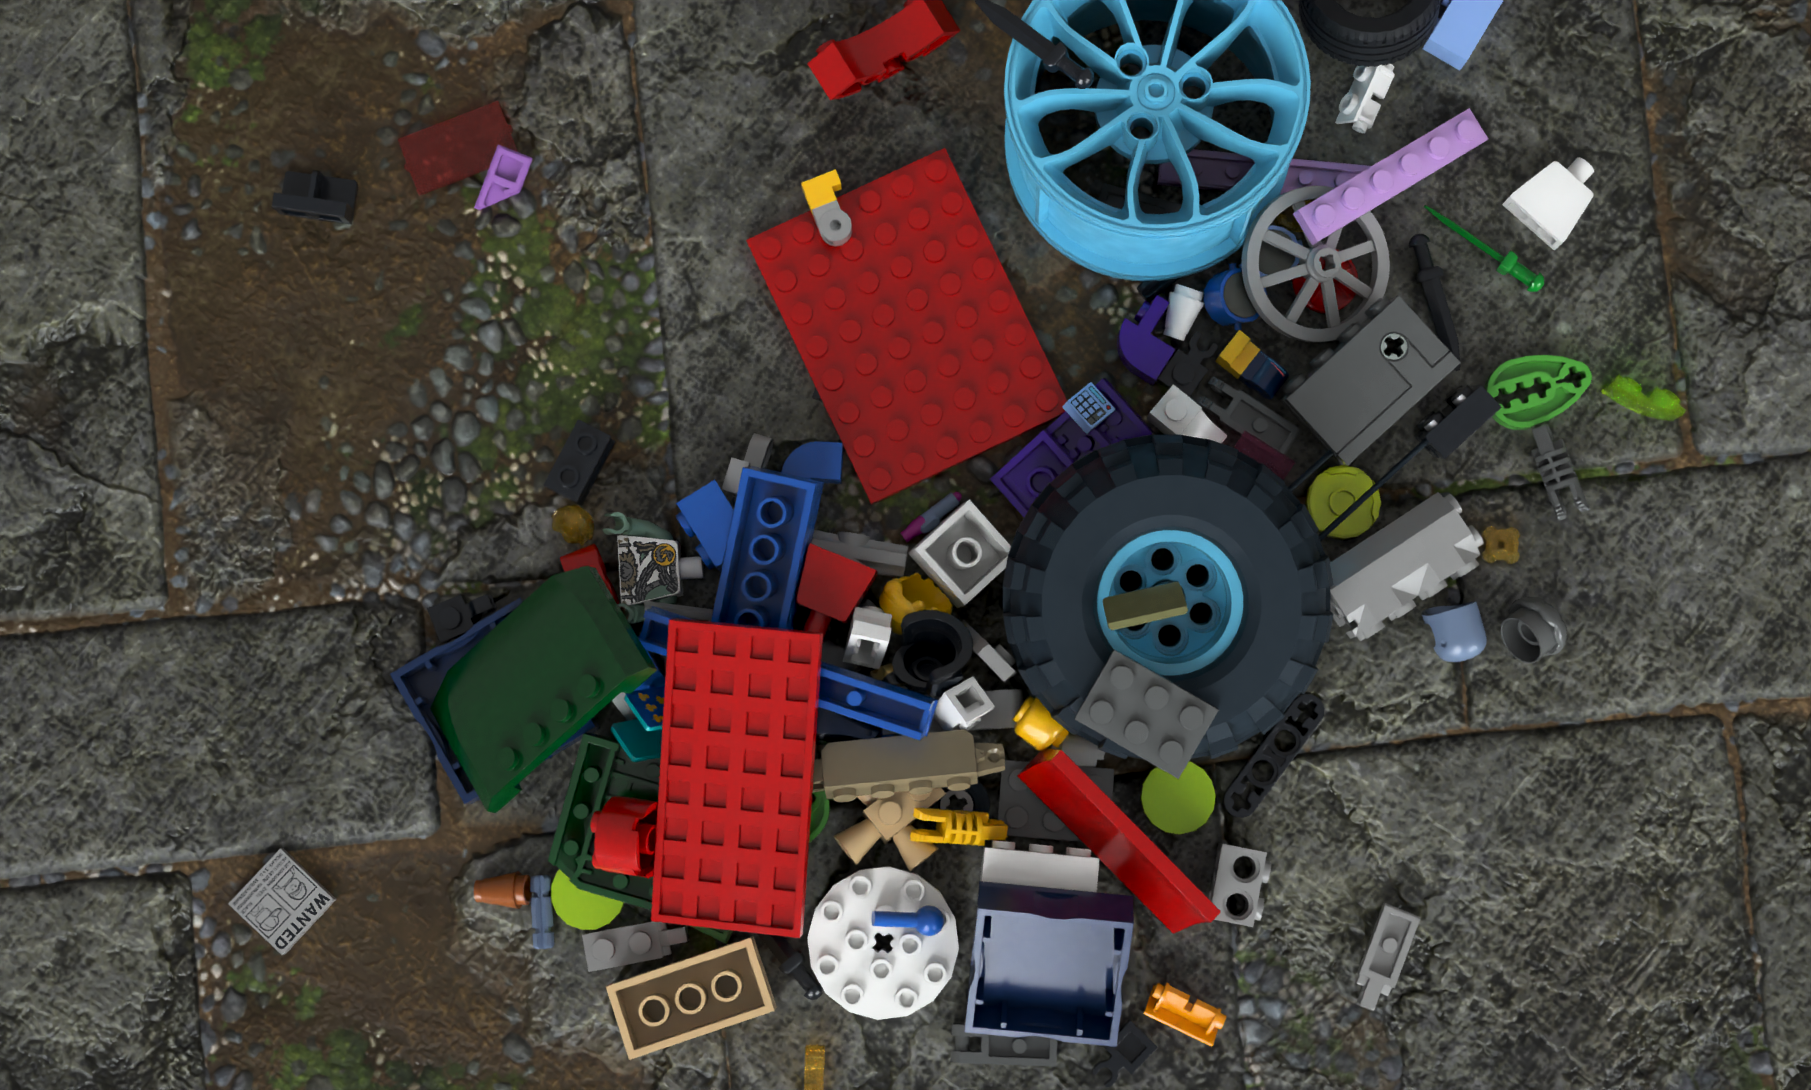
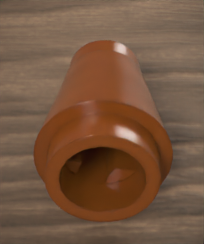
[474,871,532,909]

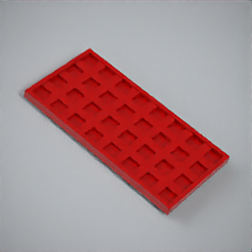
[651,618,823,938]

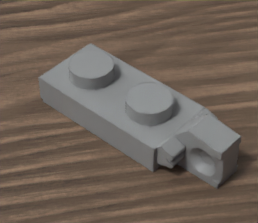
[1355,903,1421,1011]
[582,921,689,972]

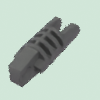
[1531,424,1590,521]

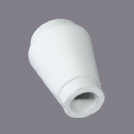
[1163,284,1204,341]

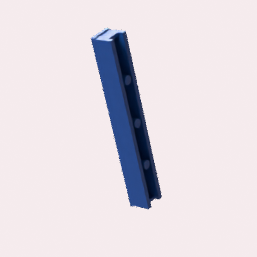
[638,606,938,740]

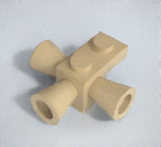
[833,788,946,872]

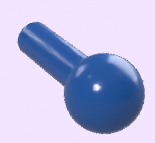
[871,905,944,936]

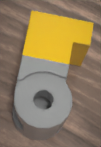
[801,169,852,246]

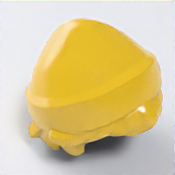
[879,572,953,635]

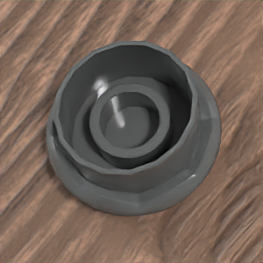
[1501,596,1567,664]

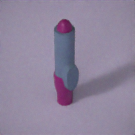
[900,492,962,543]

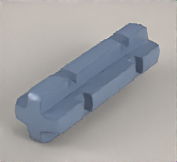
[530,875,554,949]

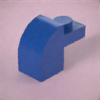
[781,441,844,484]

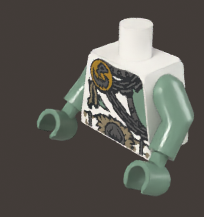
[602,512,704,624]

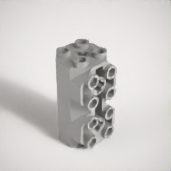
[1330,492,1484,641]

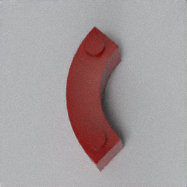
[807,0,961,100]

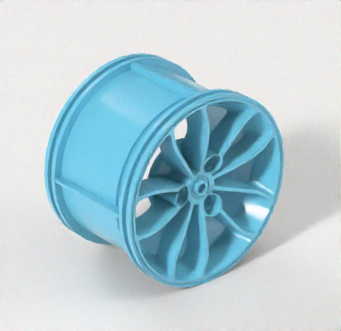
[1004,0,1311,281]

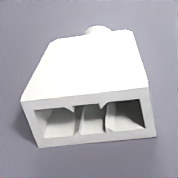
[1502,157,1594,250]

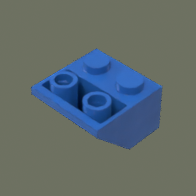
[675,479,734,573]

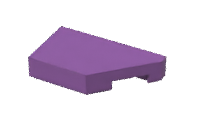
[474,144,533,210]

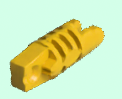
[910,807,1008,846]

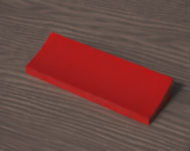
[1017,749,1221,934]

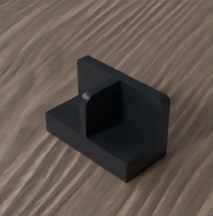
[272,170,358,225]

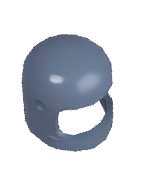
[1422,601,1487,662]

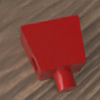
[796,543,878,638]

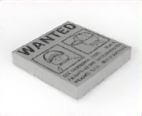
[228,848,337,955]

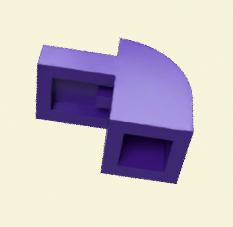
[1117,295,1175,386]

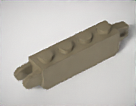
[813,729,1005,802]

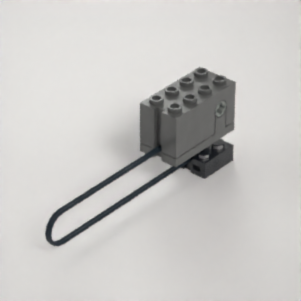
[1158,296,1502,645]

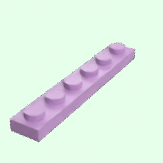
[1293,108,1488,245]

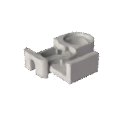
[722,433,773,505]

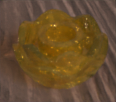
[551,505,595,546]

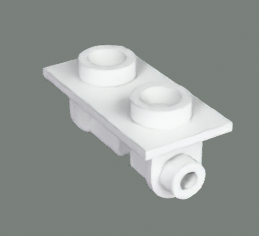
[1335,64,1395,133]

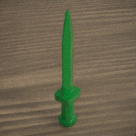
[1424,205,1544,292]

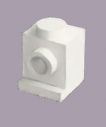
[933,676,995,731]

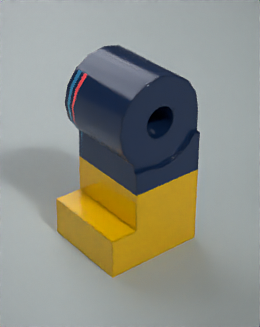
[1215,330,1289,400]

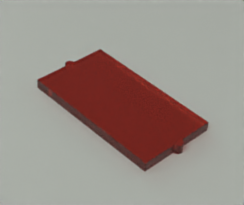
[398,101,518,196]

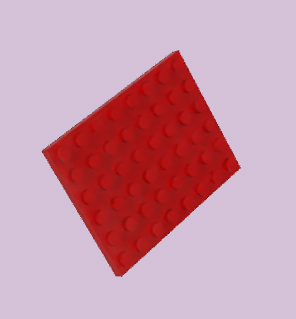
[746,148,1067,505]

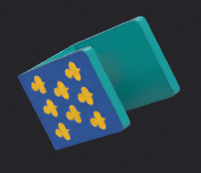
[610,686,665,762]

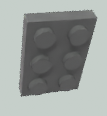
[1074,649,1219,779]
[997,760,1114,842]

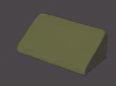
[1103,582,1188,631]

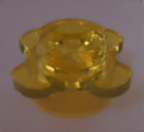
[1482,526,1520,564]

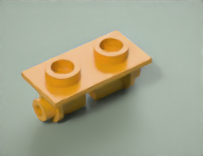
[1143,982,1227,1047]

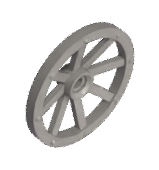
[1242,186,1390,342]

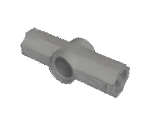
[811,530,909,578]

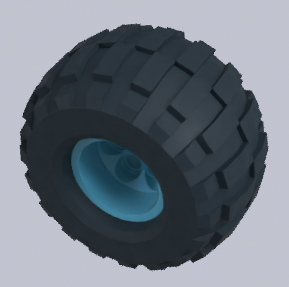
[1003,435,1334,759]

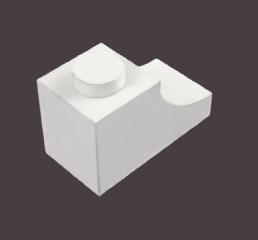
[1146,384,1228,443]
[843,606,892,669]

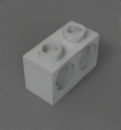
[1208,843,1271,927]

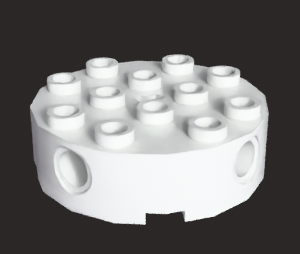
[807,866,959,1020]

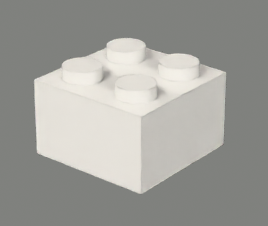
[908,499,1011,608]

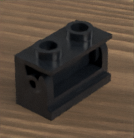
[544,419,616,507]

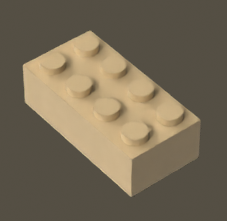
[606,936,777,1060]

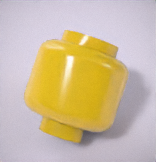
[1012,696,1069,751]

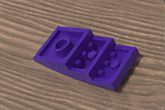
[990,378,1154,517]

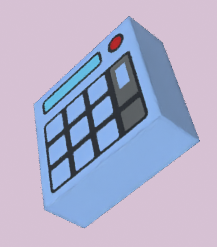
[1062,382,1116,434]

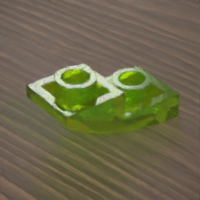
[1601,375,1687,421]

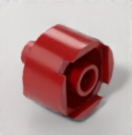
[590,796,658,878]

